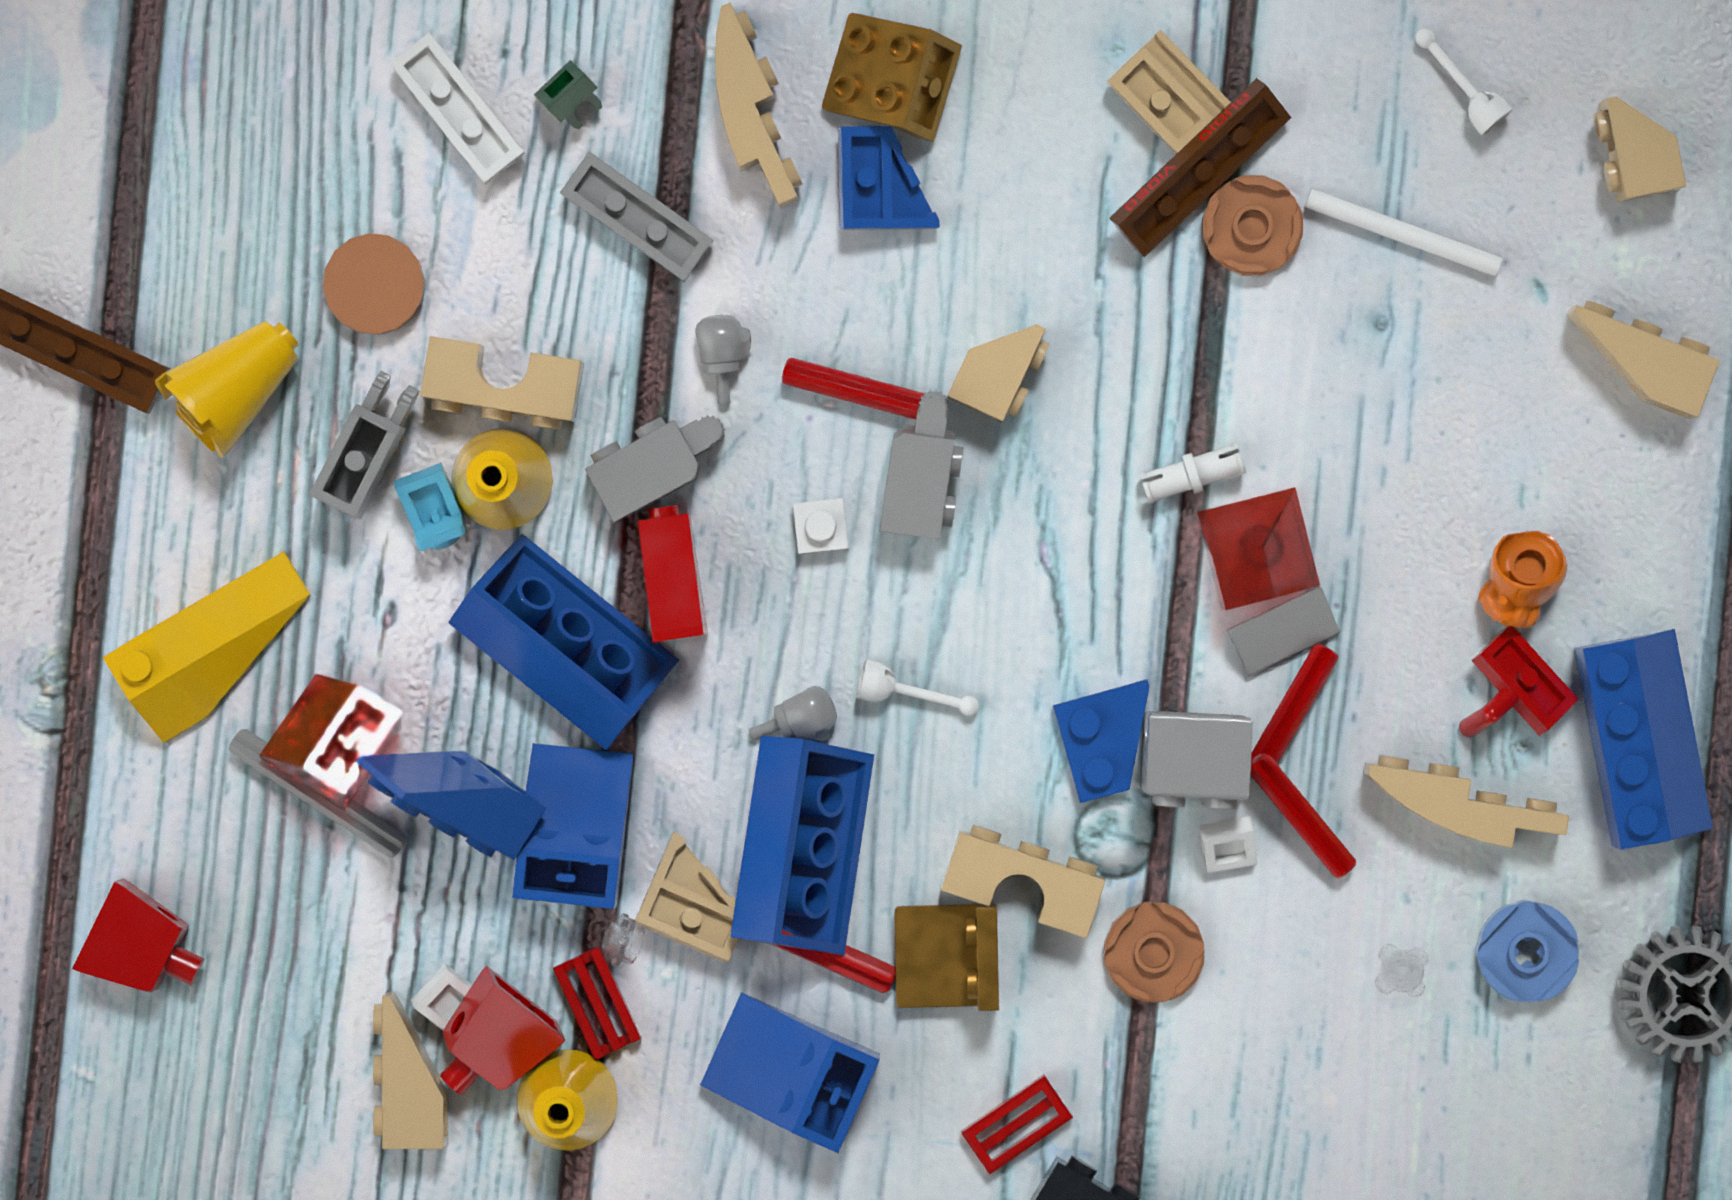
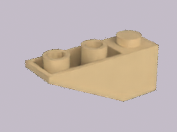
[1567,301,1720,419]
[373,992,448,1149]

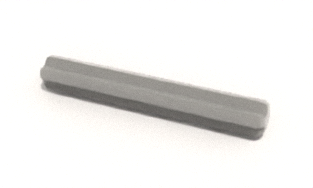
[228,729,407,858]

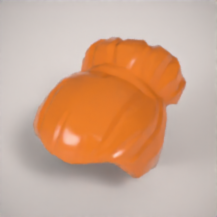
[1478,531,1568,629]

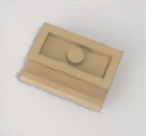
[1107,29,1231,154]

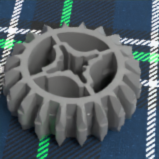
[1617,925,1732,1063]

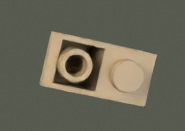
[1593,96,1687,203]
[947,324,1050,423]

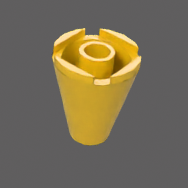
[155,321,299,458]
[451,428,553,530]
[517,1049,618,1150]

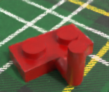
[1459,626,1579,738]

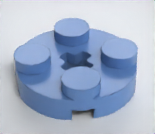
[1475,900,1579,1003]

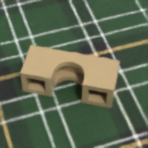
[420,336,584,430]
[941,825,1106,938]

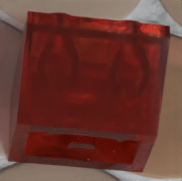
[259,674,401,811]

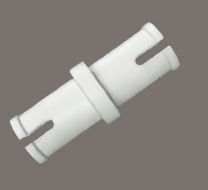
[1139,442,1246,504]

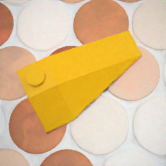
[102,551,311,743]

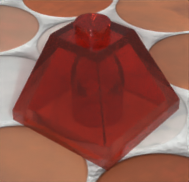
[1197,487,1320,610]

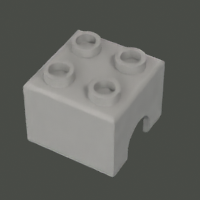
[1141,711,1253,809]

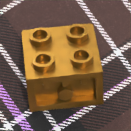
[822,13,962,142]
[895,904,999,1011]

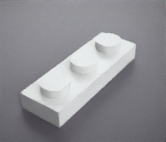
[389,32,525,184]

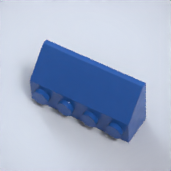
[448,534,679,750]
[1574,629,1713,850]
[730,736,875,955]

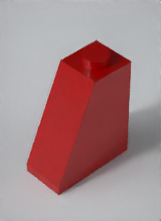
[638,505,708,642]

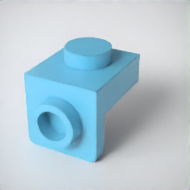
[394,462,466,551]

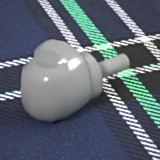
[695,315,751,404]
[749,686,837,742]

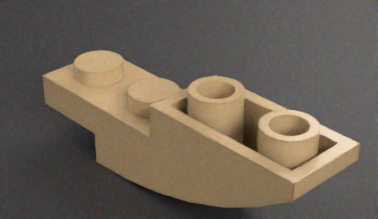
[715,2,803,209]
[1363,755,1569,848]

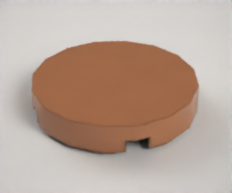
[1202,175,1303,276]
[323,233,425,335]
[1104,902,1204,1002]

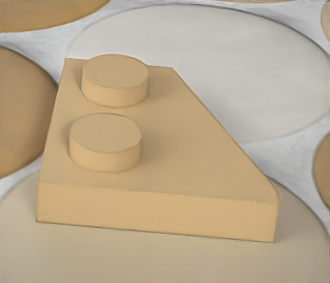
[634,832,738,964]

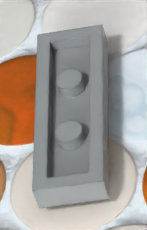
[560,151,714,282]

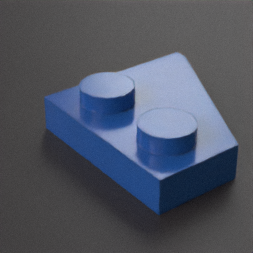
[838,126,940,230]
[1053,679,1150,803]

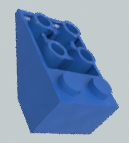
[512,743,634,909]
[356,751,546,860]
[700,992,880,1153]

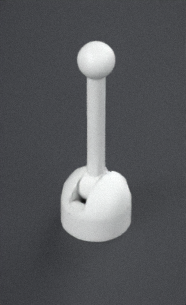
[1415,28,1513,136]
[856,659,979,716]

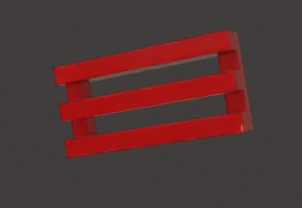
[553,946,642,1060]
[961,1074,1073,1175]

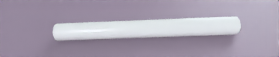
[1305,188,1502,276]

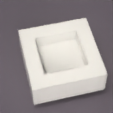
[793,498,849,554]
[1200,816,1257,873]
[411,964,472,1030]

